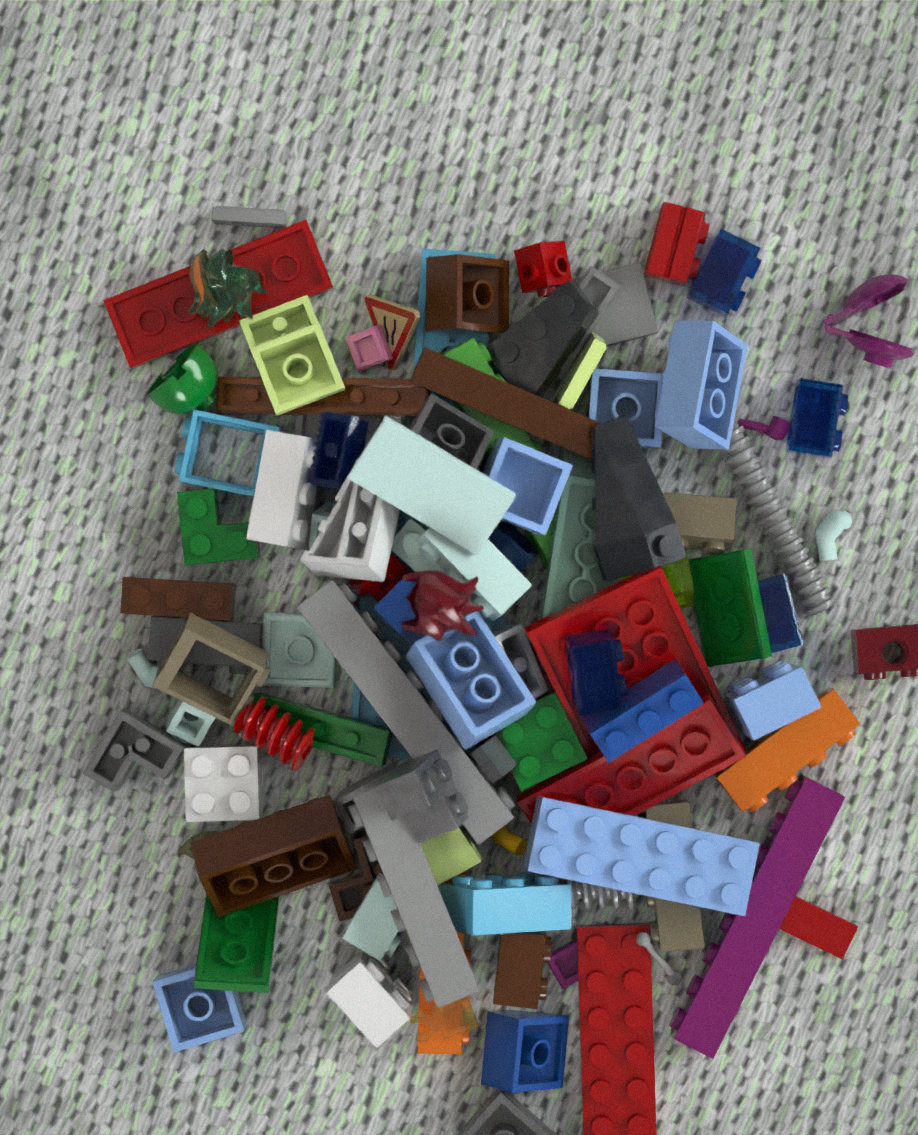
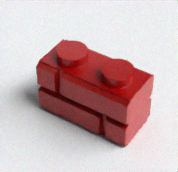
[643,202,710,287]

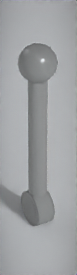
[636,932,682,986]

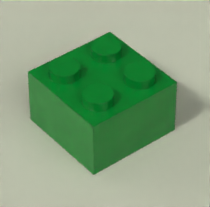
[493,691,588,791]

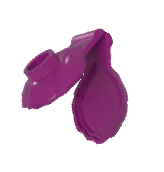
[824,274,915,369]

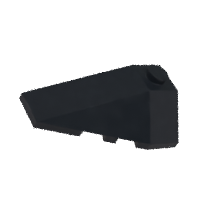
[592,415,686,581]

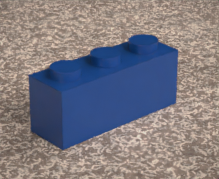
[582,659,704,762]

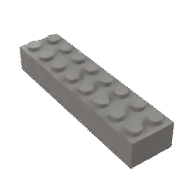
[297,580,515,845]

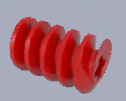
[233,696,315,771]

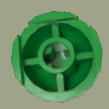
[146,343,218,415]

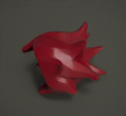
[402,570,484,642]

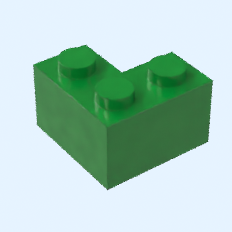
[177,488,261,566]

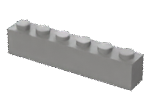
[348,788,480,1008]

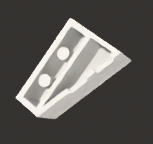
[246,430,321,551]
[300,458,400,582]

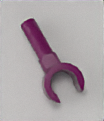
[737,416,790,440]

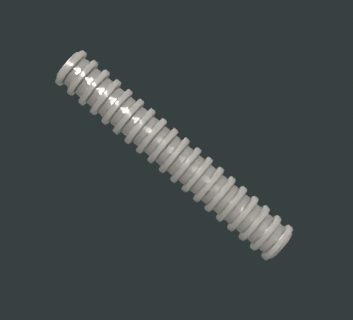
[720,416,836,616]

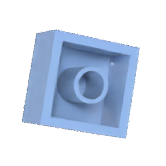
[588,369,662,450]
[152,964,248,1053]

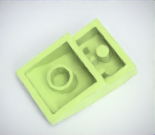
[239,295,346,416]

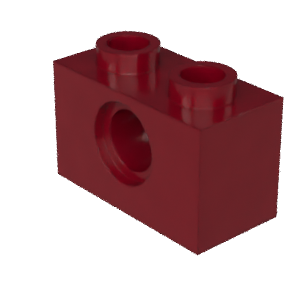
[851,624,918,680]

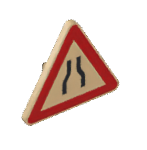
[364,294,420,371]

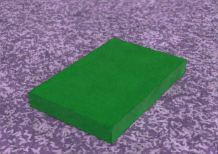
[686,548,772,667]
[194,893,279,993]

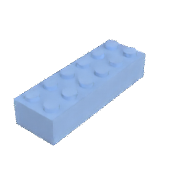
[522,796,760,916]

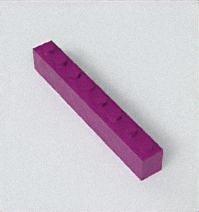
[669,775,845,1059]

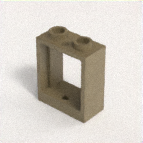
[153,613,270,726]

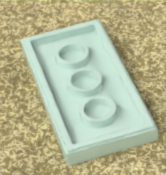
[347,416,516,555]

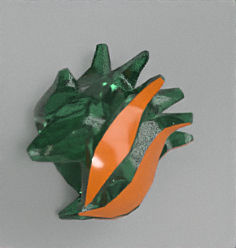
[188,249,268,328]

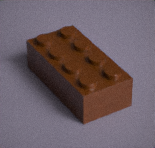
[190,795,357,917]

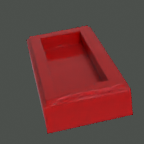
[779,896,858,959]

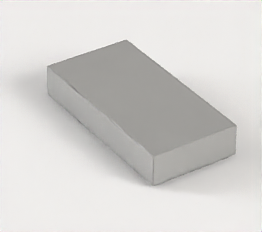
[212,206,288,228]

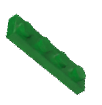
[252,692,393,767]

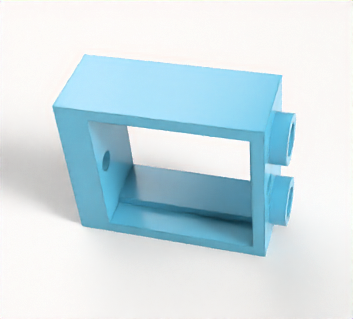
[175,410,282,497]

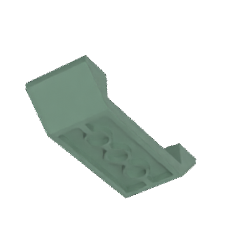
[529,446,622,658]

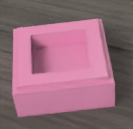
[345,325,393,372]

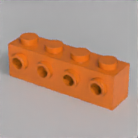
[714,687,860,813]

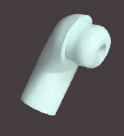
[815,510,852,561]
[126,649,158,689]

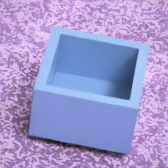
[482,437,573,535]

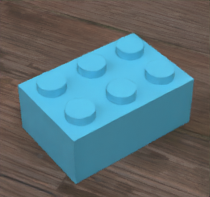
[439,872,571,936]

